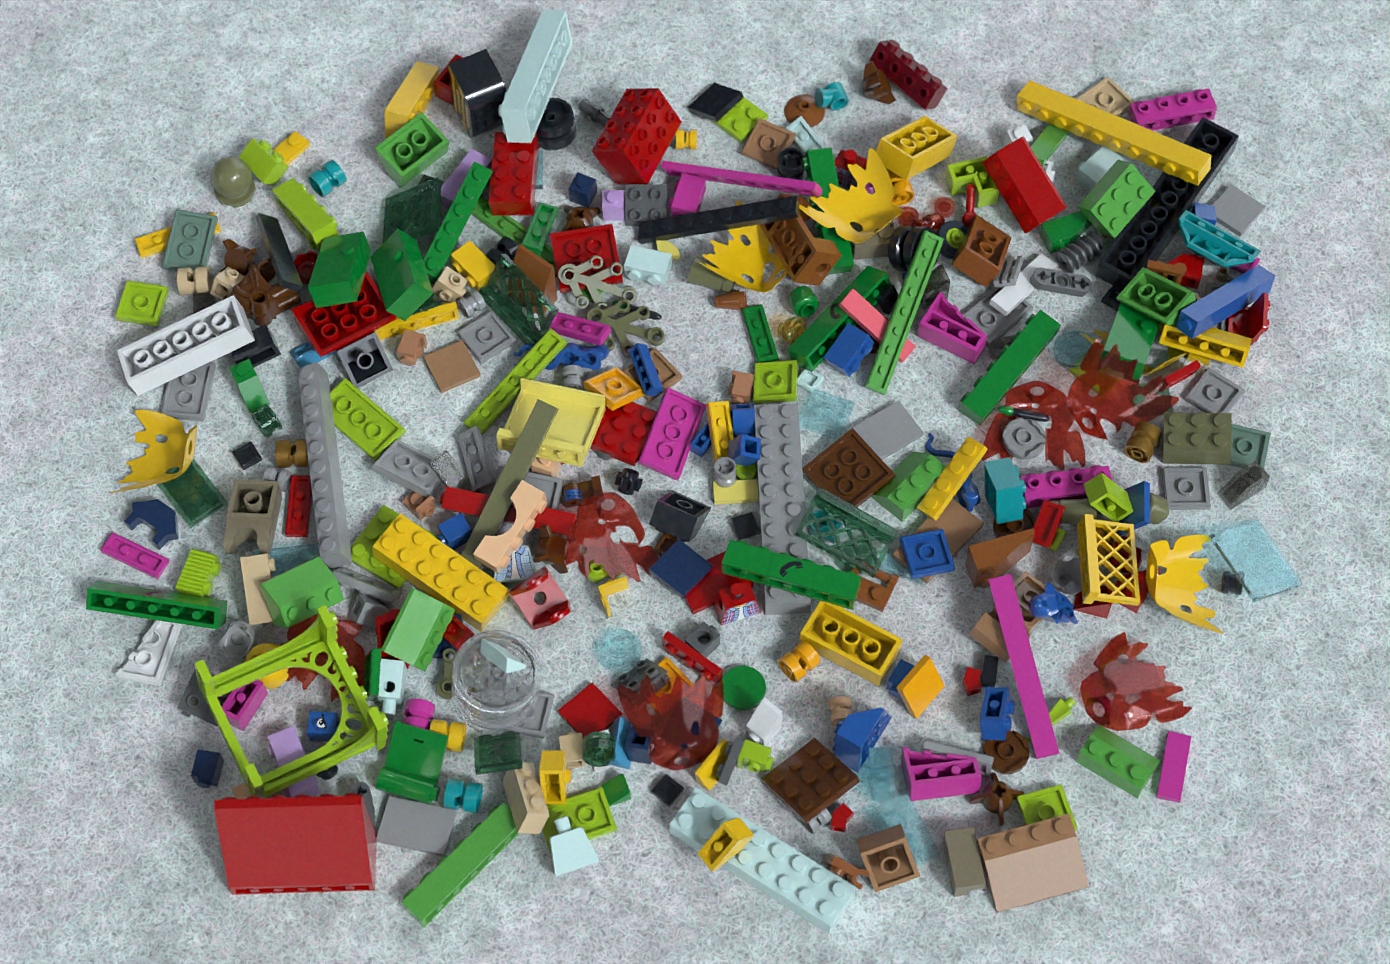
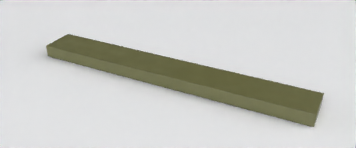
[461,399,559,569]

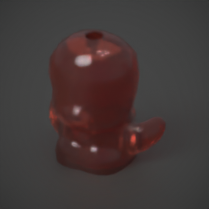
[911,212,945,232]

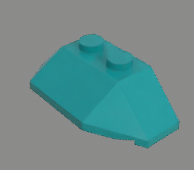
[1178,210,1261,269]

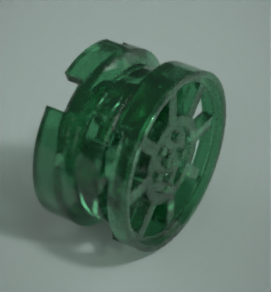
[250,403,282,438]
[582,732,616,767]

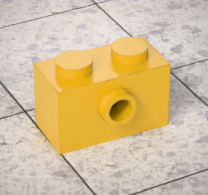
[450,240,498,292]
[539,751,571,804]

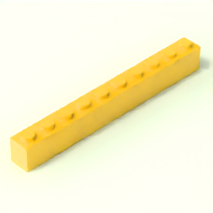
[1017,80,1211,186]

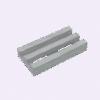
[993,255,1023,287]

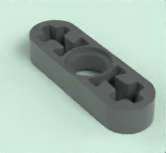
[1030,268,1092,297]

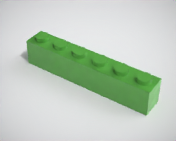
[401,802,519,928]

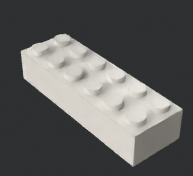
[117,295,255,396]

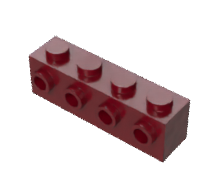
[869,39,948,110]

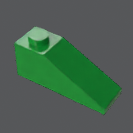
[1040,211,1092,254]

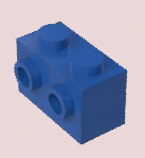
[824,323,874,377]
[980,687,1014,740]

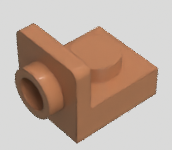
[402,491,437,521]

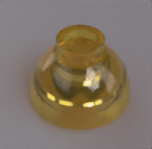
[778,317,806,345]

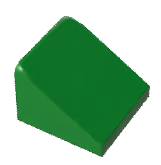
[602,773,631,807]

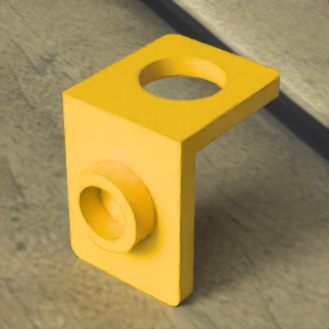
[598,577,628,617]

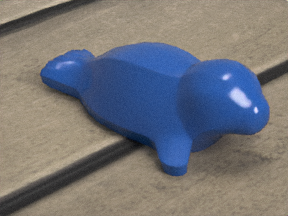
[1028,582,1078,624]

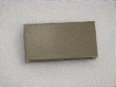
[943,827,986,897]

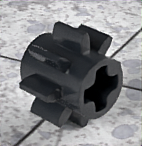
[614,468,643,495]

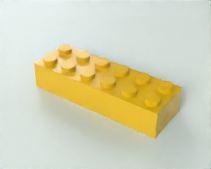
[373,513,509,632]

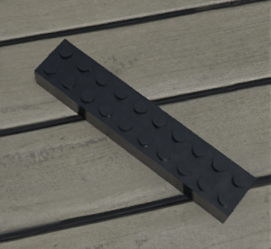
[1095,117,1239,290]

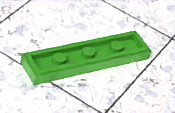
[1031,124,1069,167]

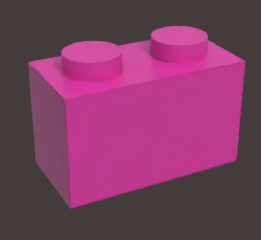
[668,173,706,217]
[222,680,268,731]

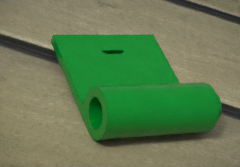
[376,721,449,804]

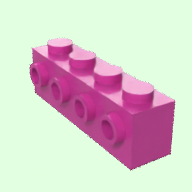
[1128,88,1217,131]
[1020,465,1112,509]

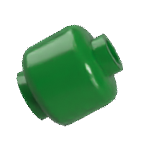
[788,286,819,318]

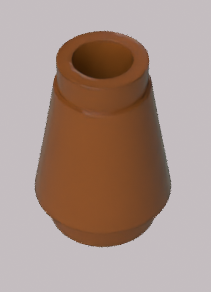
[715,289,747,311]

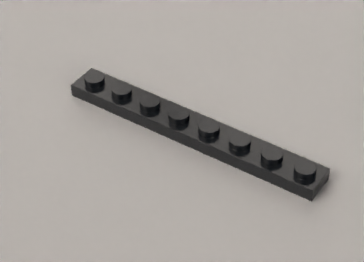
[638,195,799,244]

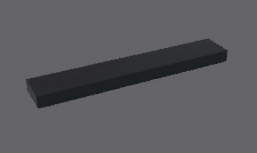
[256,213,303,292]

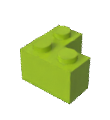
[945,156,999,208]

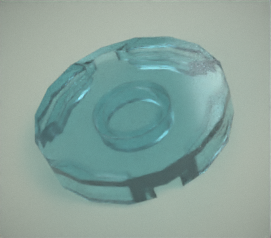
[1053,331,1097,369]
[597,629,642,673]

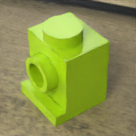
[737,739,774,773]

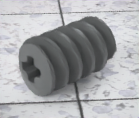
[1056,231,1104,273]

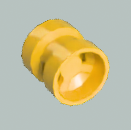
[676,129,697,150]

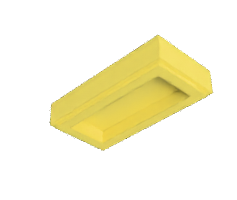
[713,479,759,505]

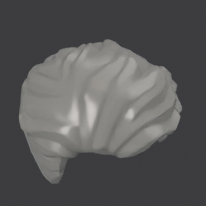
[1047,557,1082,595]
[219,621,257,660]

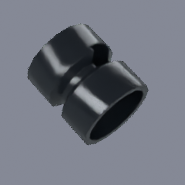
[777,148,804,180]
[484,236,518,276]

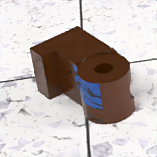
[561,475,604,508]

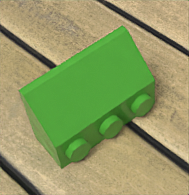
[375,112,449,187]
[1116,267,1197,325]
[871,451,946,522]
[260,556,344,628]
[381,587,455,671]
[1076,725,1161,799]

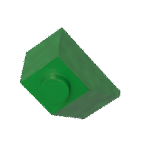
[229,359,270,413]

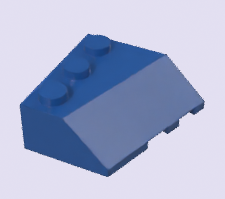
[832,707,892,773]

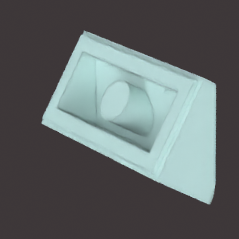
[480,639,526,673]

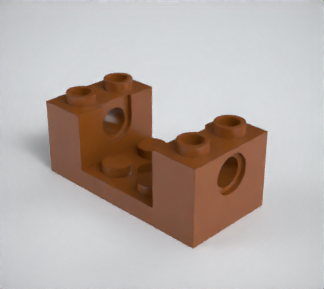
[759,193,842,286]

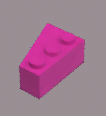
[918,292,987,365]
[901,747,982,801]

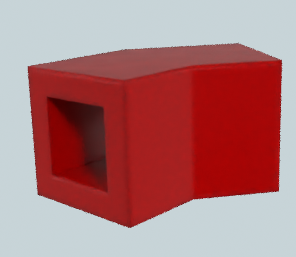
[963,667,982,697]
[831,802,854,832]

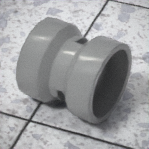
[457,290,487,319]
[562,365,583,391]
[714,457,736,488]
[263,466,291,492]
[800,809,832,834]

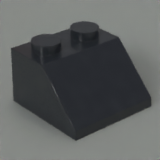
[333,331,393,388]
[649,490,711,542]

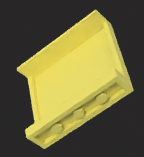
[497,378,605,467]

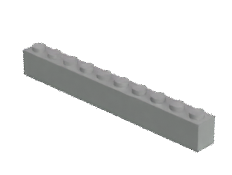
[297,362,352,569]

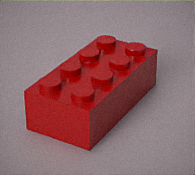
[489,132,539,216]

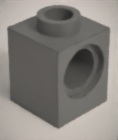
[685,622,720,658]

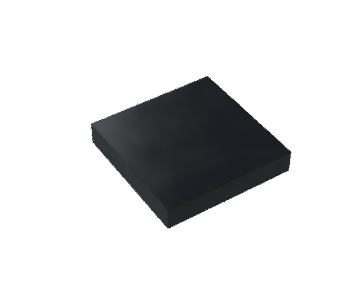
[687,82,744,122]

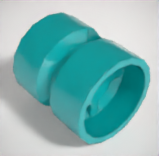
[307,159,347,198]
[443,778,483,814]

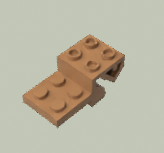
[969,571,1046,663]

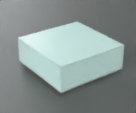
[797,369,824,394]

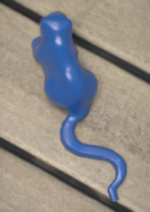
[514,343,609,370]
[925,433,981,512]

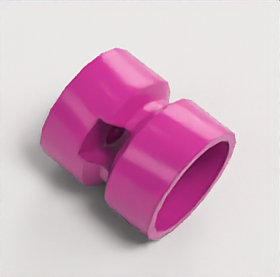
[402,698,435,730]

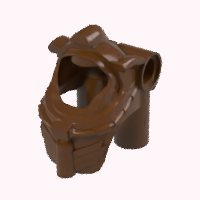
[223,257,301,327]

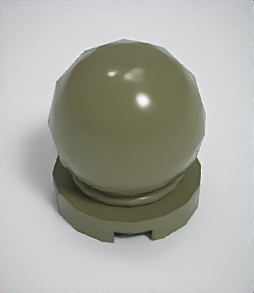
[210,156,256,208]

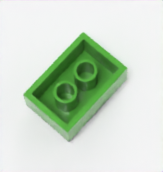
[1077,160,1155,238]

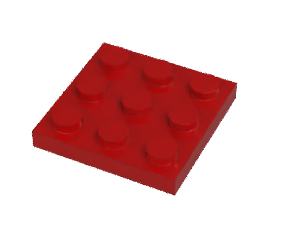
[550,224,623,293]
[590,402,657,467]

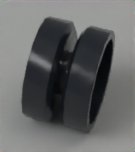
[536,98,577,150]
[888,225,939,272]

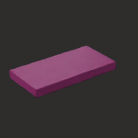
[638,387,706,481]

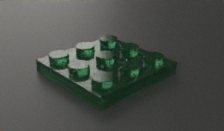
[382,177,442,244]

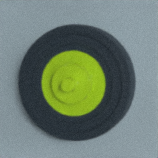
[936,221,968,259]

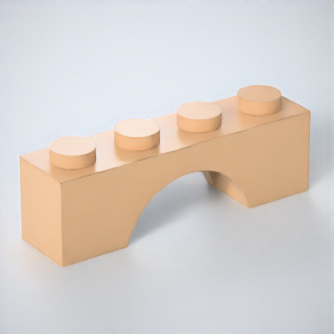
[473,480,547,574]

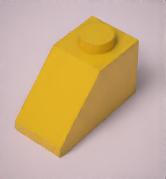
[697,817,754,872]

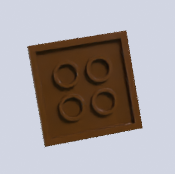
[802,428,895,518]
[761,738,860,824]

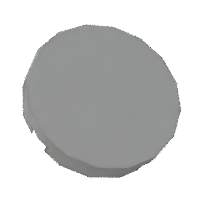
[1002,418,1046,460]

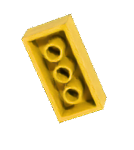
[876,116,958,180]
[799,601,903,687]

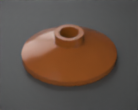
[784,94,825,128]

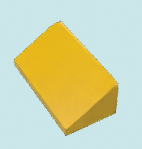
[695,739,728,791]

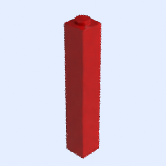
[440,486,579,537]

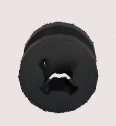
[1221,571,1243,595]

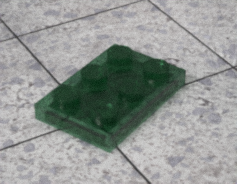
[157,459,228,528]
[474,731,523,775]

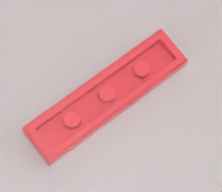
[838,289,916,363]

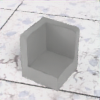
[350,594,389,628]

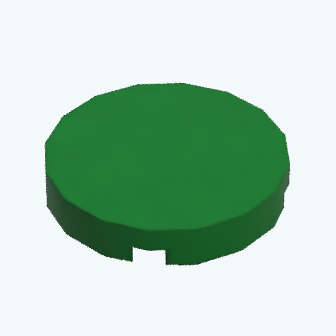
[720,666,766,711]

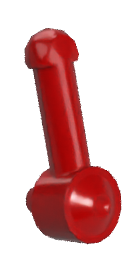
[962,184,983,228]

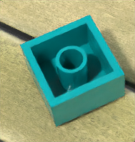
[984,457,1026,524]

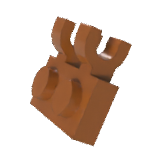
[821,854,870,890]

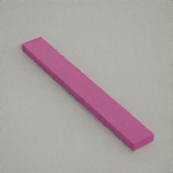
[661,161,822,197]
[989,574,1060,759]

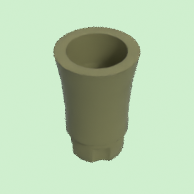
[687,256,735,293]
[1051,498,1097,525]

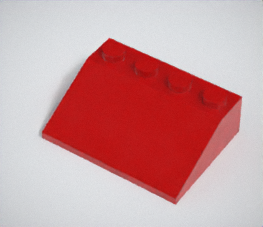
[291,272,397,358]

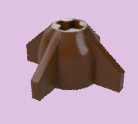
[862,60,896,105]
[561,205,601,232]
[219,239,257,276]
[533,525,575,574]
[970,772,1024,826]

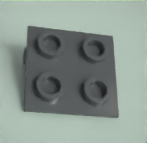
[625,184,667,226]
[611,658,670,707]
[177,670,232,726]

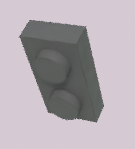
[716,738,744,786]

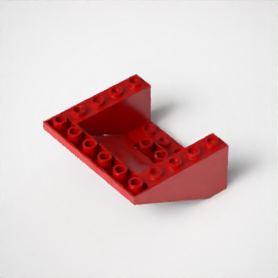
[214,793,377,895]

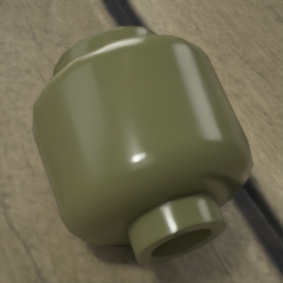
[1150,493,1169,525]

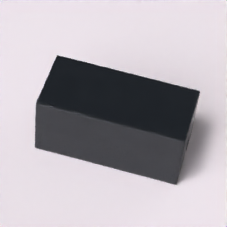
[981,655,999,688]

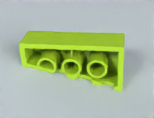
[272,178,338,254]

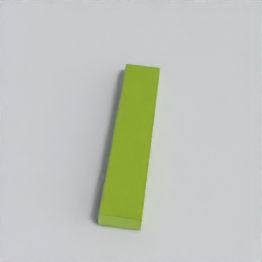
[463,328,568,435]

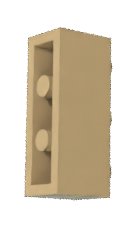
[240,554,276,625]
[502,761,549,834]

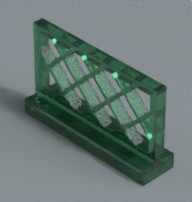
[479,254,559,345]
[795,487,898,578]

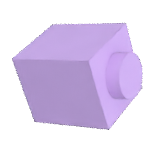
[602,190,625,221]

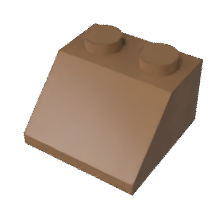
[856,824,920,893]

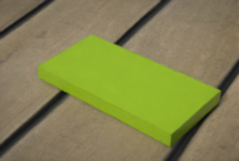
[330,378,406,461]

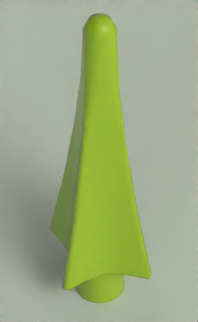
[1026,697,1076,742]

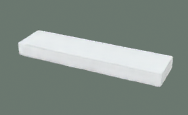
[989,253,1058,316]

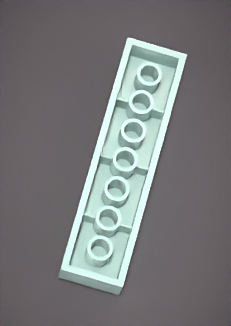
[499,9,572,143]
[669,787,856,935]

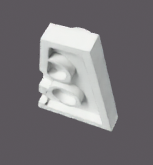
[115,620,182,686]

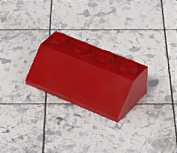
[982,136,1067,234]

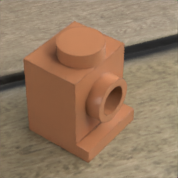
[397,330,427,366]
[728,370,754,404]

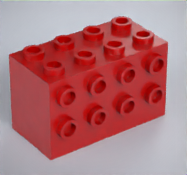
[591,88,682,184]

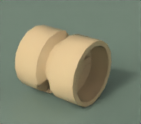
[177,266,212,296]

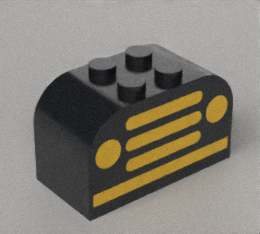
[448,49,507,138]

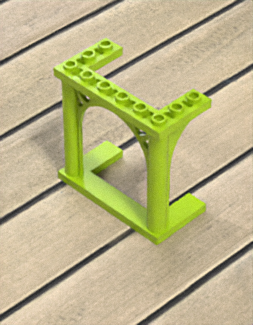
[194,605,389,798]

